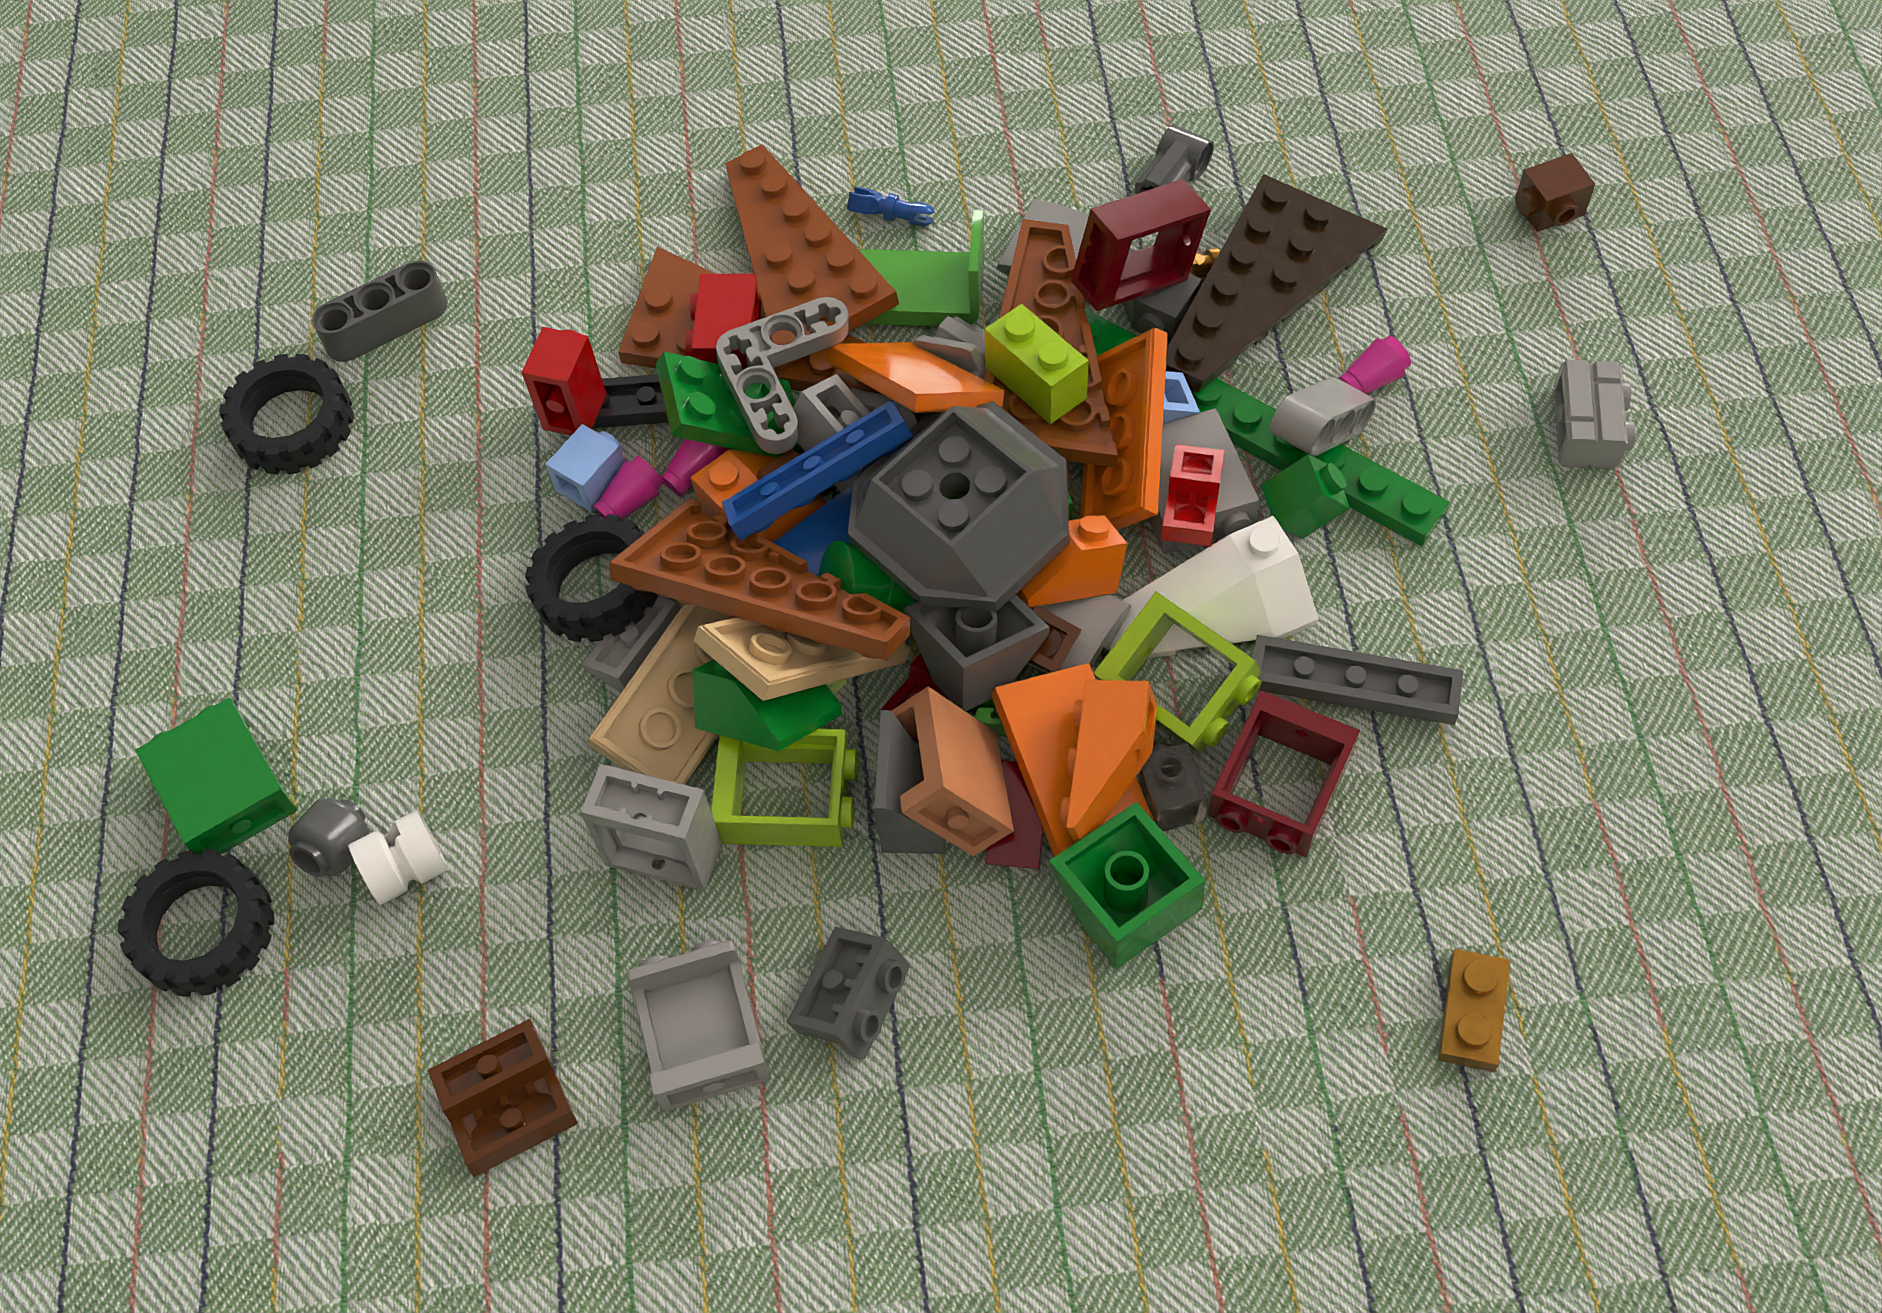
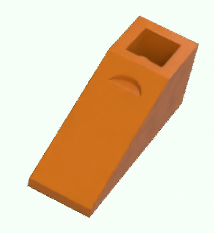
[1060,680,1158,844]

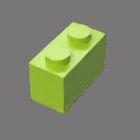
[985,304,1089,424]

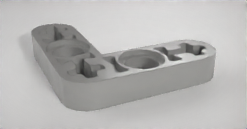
[716,297,849,454]

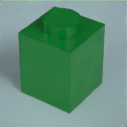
[1261,454,1350,538]

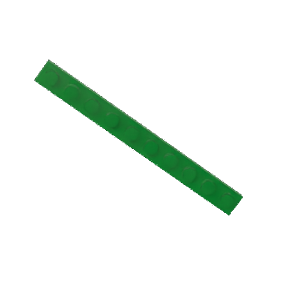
[1085,308,1450,546]

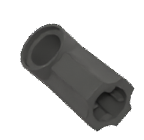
[1135,124,1214,194]

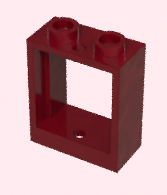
[1071,179,1211,311]
[1208,690,1360,858]

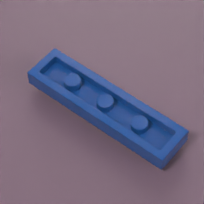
[722,400,913,541]

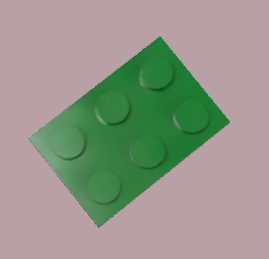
[655,351,803,458]

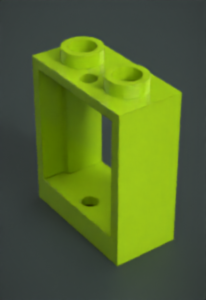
[1094,591,1262,755]
[711,729,858,847]

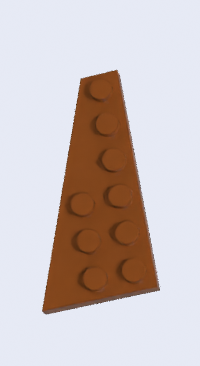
[725,144,899,370]
[984,219,1118,468]
[618,247,881,394]

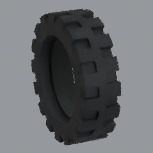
[219,354,354,475]
[525,514,658,642]
[118,849,275,997]

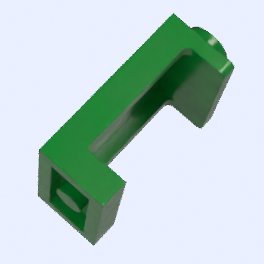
[135,697,297,854]

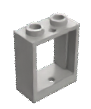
[580,764,722,891]

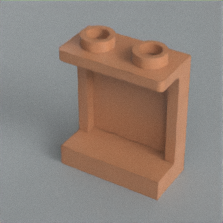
[892,687,1014,856]

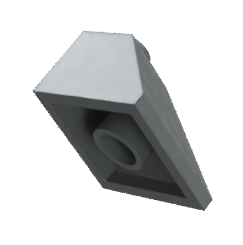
[904,594,1049,711]
[874,710,946,854]

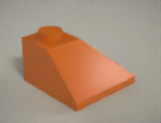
[690,450,826,543]
[1016,515,1127,608]

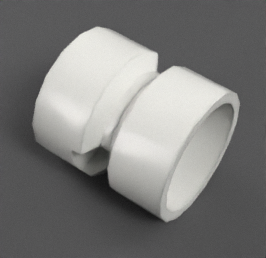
[348,809,449,905]

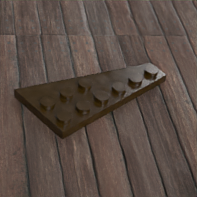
[1166,174,1387,392]

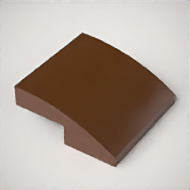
[428,1019,578,1177]

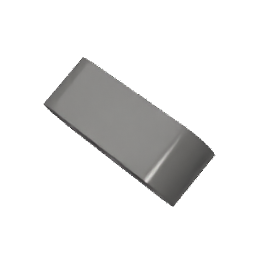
[1270,377,1376,456]

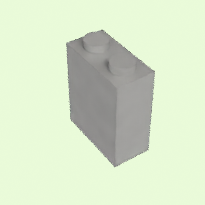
[1148,408,1259,554]

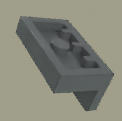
[786,927,909,1060]

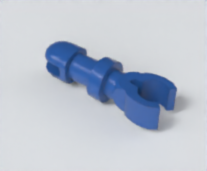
[847,187,935,226]

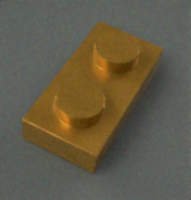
[1437,948,1510,1072]

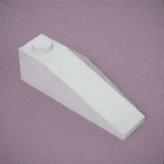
[1109,516,1318,659]

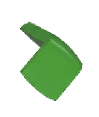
[859,210,985,326]

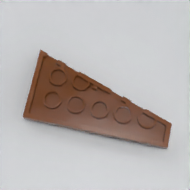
[609,498,911,661]

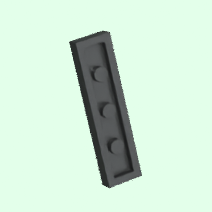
[1253,635,1464,725]

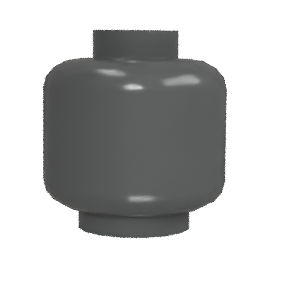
[288,798,369,877]

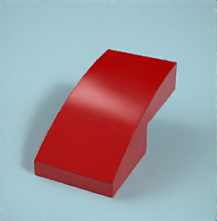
[1161,444,1225,547]

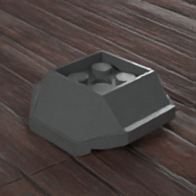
[848,402,1070,611]

